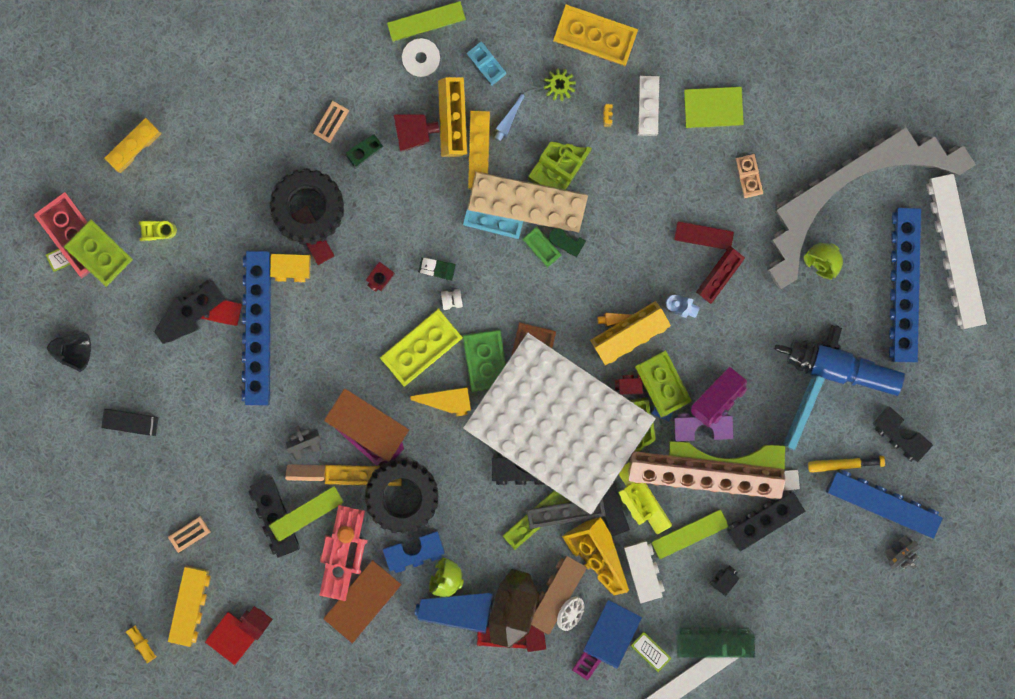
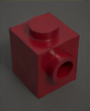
[239,606,273,641]

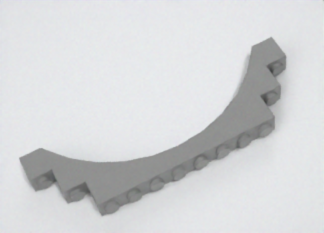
[767,127,976,290]

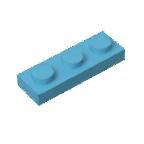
[463,209,523,240]

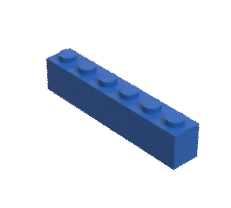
[826,470,943,539]

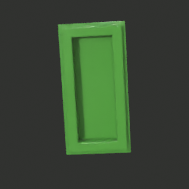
[523,226,562,268]

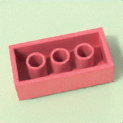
[34,192,90,279]

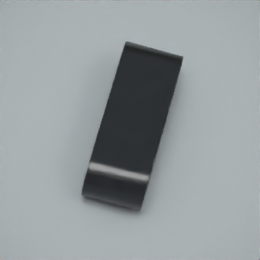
[101,409,159,436]

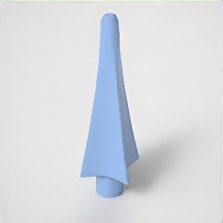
[494,94,524,141]

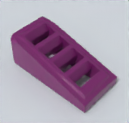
[572,652,601,681]

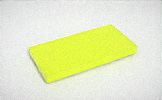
[380,309,463,387]

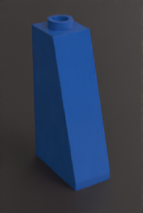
[415,593,493,633]

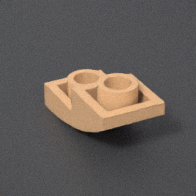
[736,154,763,198]

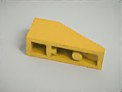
[410,387,471,416]

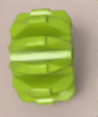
[544,69,576,102]

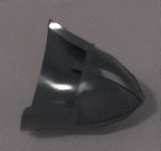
[47,332,91,372]

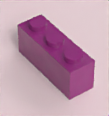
[691,366,747,428]

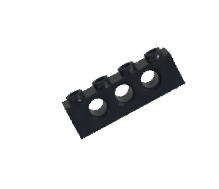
[248,477,300,558]
[727,490,806,552]

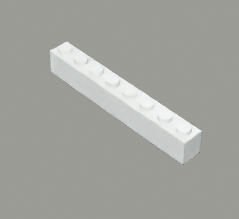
[926,174,987,329]

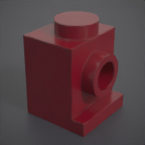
[615,374,643,395]

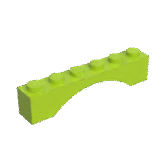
[668,441,785,469]

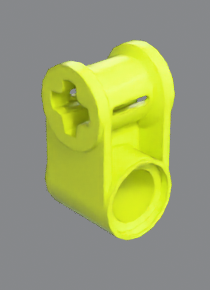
[139,221,177,241]

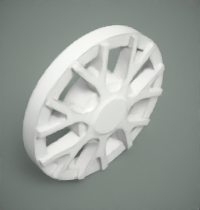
[557,596,585,631]

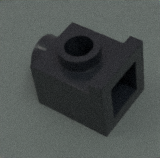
[709,565,740,597]

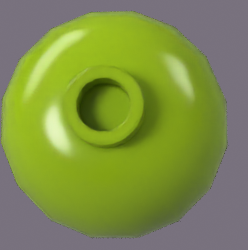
[804,243,843,280]
[429,557,464,597]

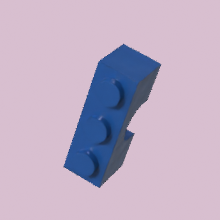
[383,530,445,573]

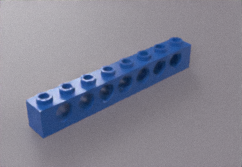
[889,208,921,362]
[242,251,271,405]

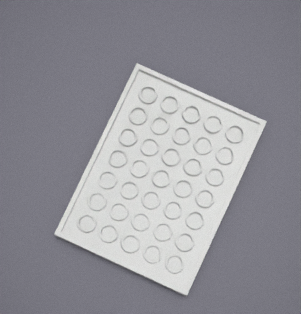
[463,333,656,514]

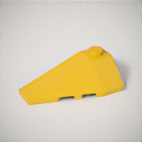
[562,517,629,596]

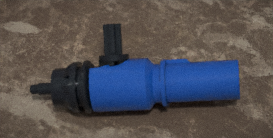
[774,325,905,396]

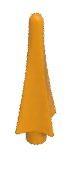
[597,313,633,327]

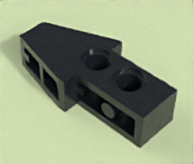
[154,280,227,344]

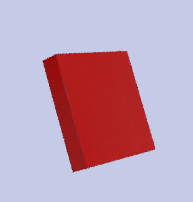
[205,611,255,665]

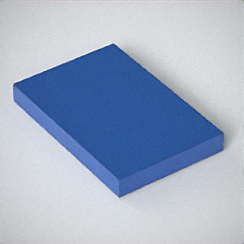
[583,600,642,669]

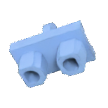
[666,294,700,318]

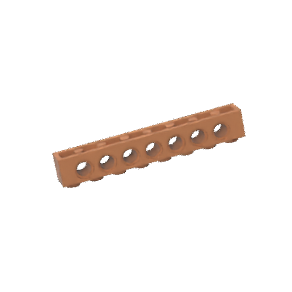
[628,452,786,499]

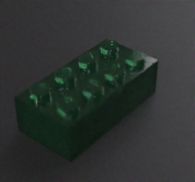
[676,627,755,658]

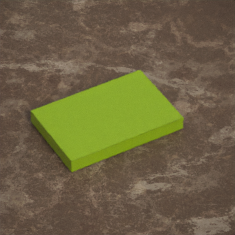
[684,87,744,128]
[64,219,133,287]
[635,350,692,418]

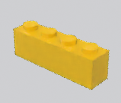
[438,77,467,157]
[468,111,490,189]
[590,301,671,365]
[168,565,211,647]

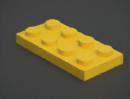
[553,4,638,66]

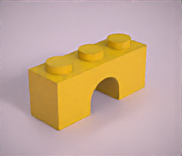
[105,118,162,173]

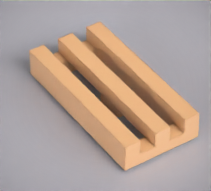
[313,101,349,143]
[168,516,211,553]

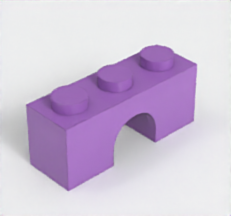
[674,412,733,441]

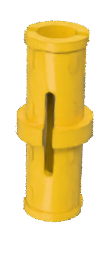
[126,625,157,664]

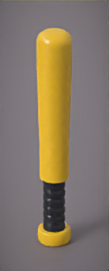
[808,455,885,473]

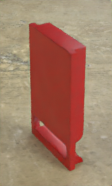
[201,296,242,326]

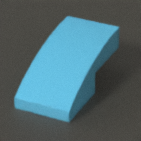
[467,41,507,85]

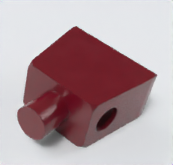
[394,114,440,152]

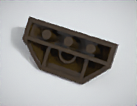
[489,569,539,648]

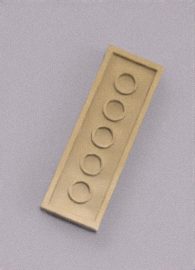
[467,172,588,232]

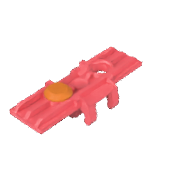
[319,505,368,601]

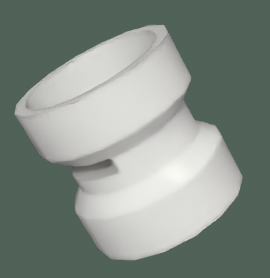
[441,289,463,310]

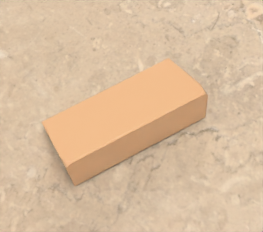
[285,464,325,481]

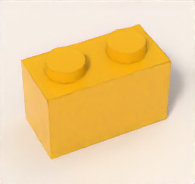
[270,254,311,282]

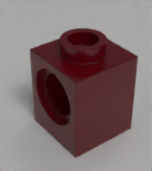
[366,261,396,292]

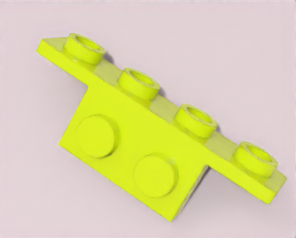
[619,462,672,534]

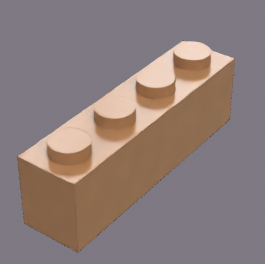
[531,556,587,635]

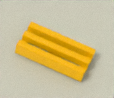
[603,104,613,127]

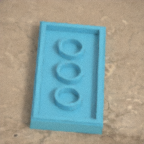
[783,375,824,450]

